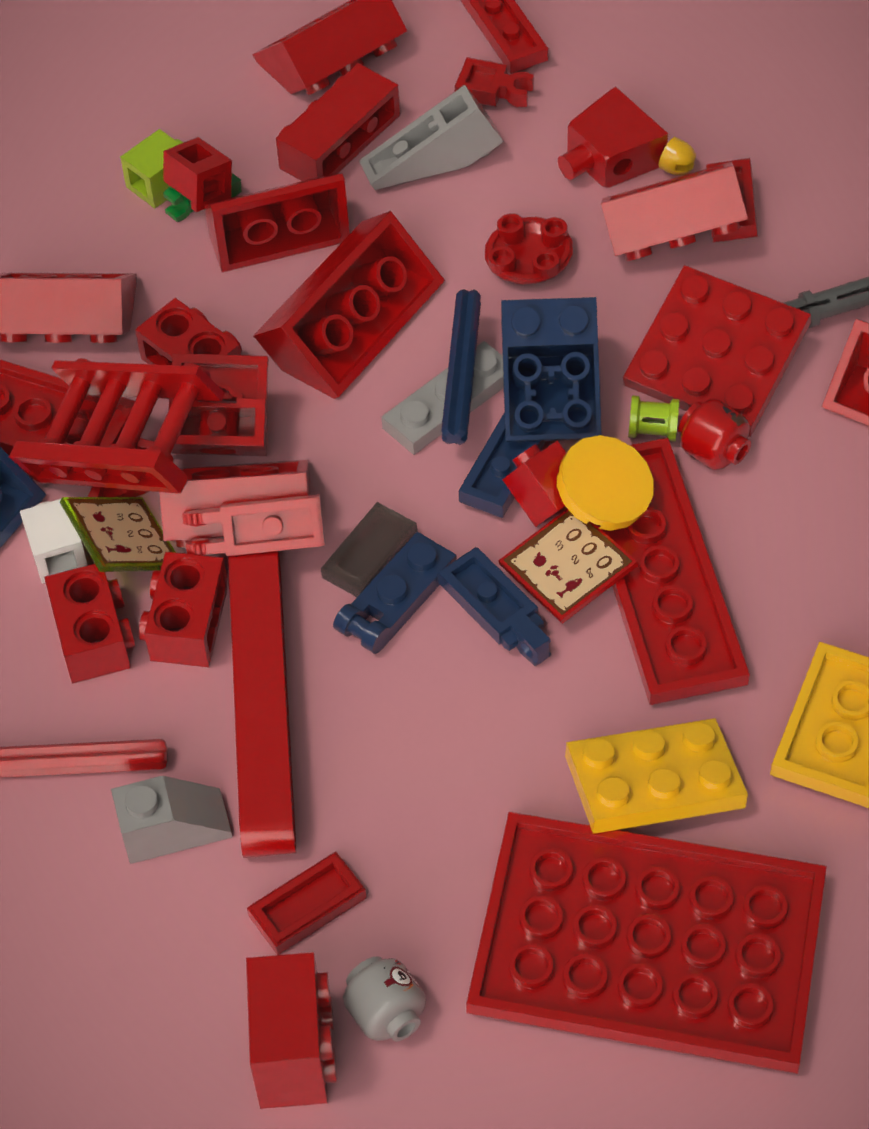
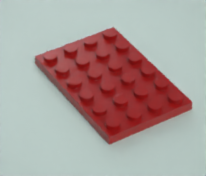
[466,812,827,1074]

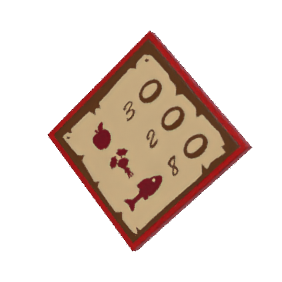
[498,508,638,624]

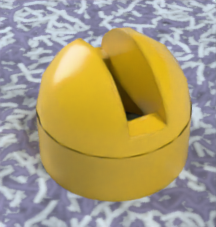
[659,137,696,176]

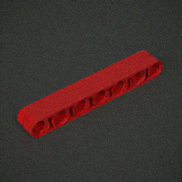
[228,551,296,858]

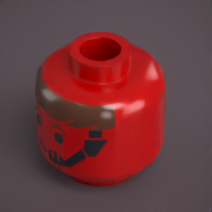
[678,399,751,470]

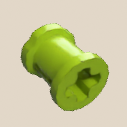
[628,395,679,442]

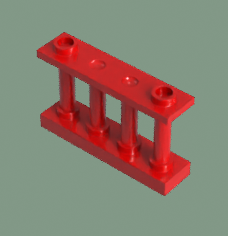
[9,358,225,494]

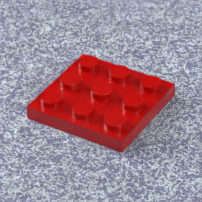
[623,265,811,437]

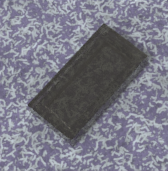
[321,502,417,597]

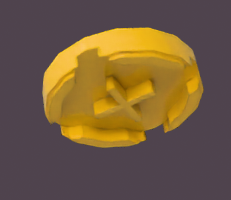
[557,435,653,531]

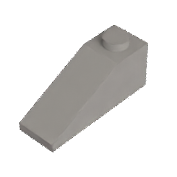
[359,85,504,190]

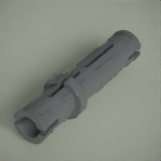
[784,277,869,328]

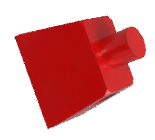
[558,87,668,188]

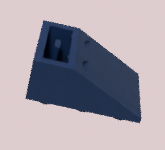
[501,297,602,442]

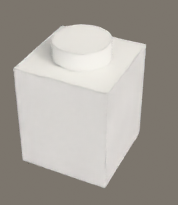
[20,497,88,584]

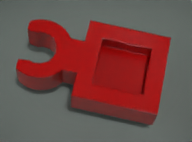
[455,57,534,107]

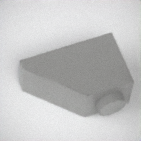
[111,776,232,864]

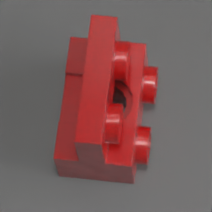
[168,353,269,456]

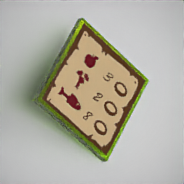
[60,497,176,572]

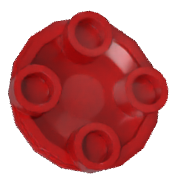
[485,213,573,284]

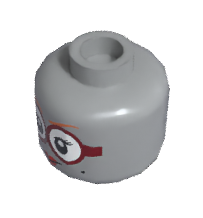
[343,956,426,1041]

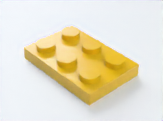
[770,641,869,808]
[565,718,748,834]

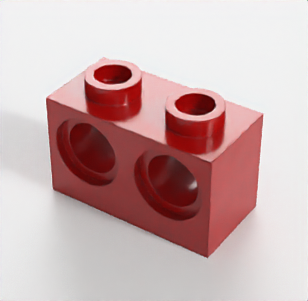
[135,298,242,402]
[139,551,228,668]
[44,562,135,684]

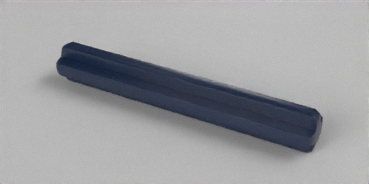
[441,289,481,445]

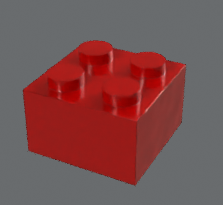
[246,952,337,1109]

